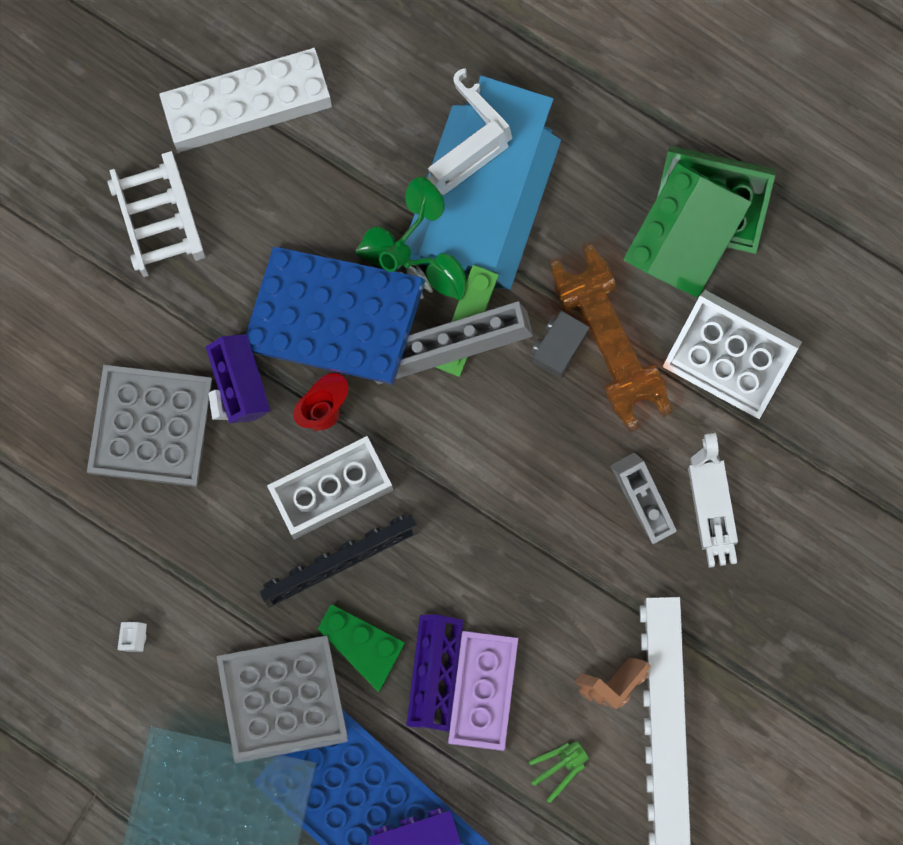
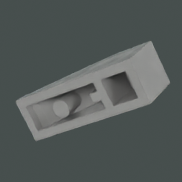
[610,453,677,544]

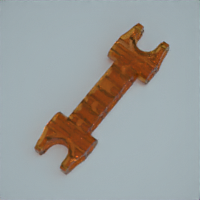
[549,243,672,433]

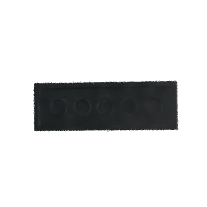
[259,515,418,608]

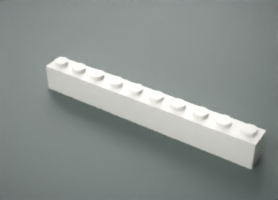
[640,597,690,845]

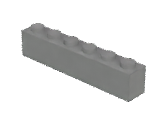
[375,301,533,384]

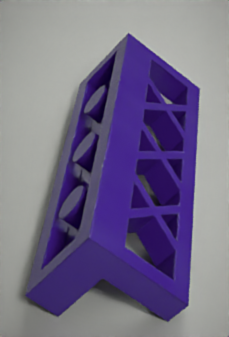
[406,615,463,732]

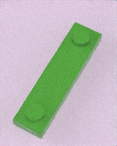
[436,264,500,377]

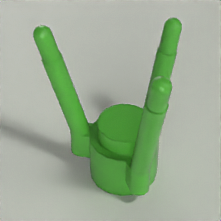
[529,741,589,803]

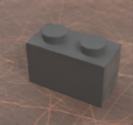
[531,311,590,379]

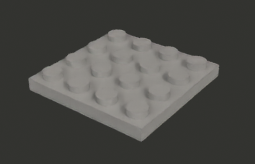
[87,365,213,487]
[216,636,348,763]

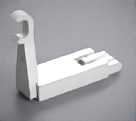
[428,68,513,195]
[688,433,738,568]

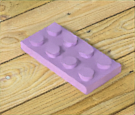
[448,631,518,751]

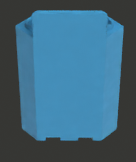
[405,76,561,290]

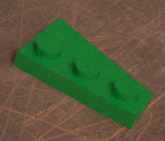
[318,604,405,693]

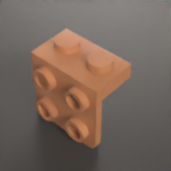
[574,657,651,709]

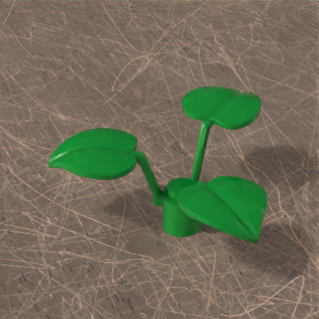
[355,176,466,301]

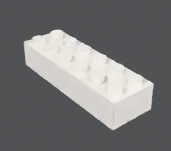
[159,48,332,153]

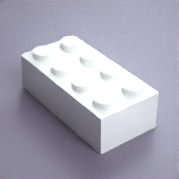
[267,436,393,540]

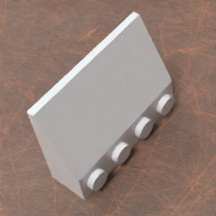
[663,290,802,419]

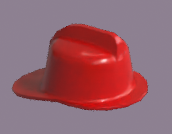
[293,373,349,432]

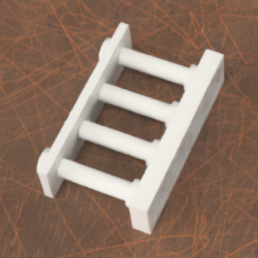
[107,151,206,277]

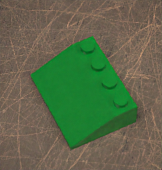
[657,146,775,254]
[623,162,752,298]

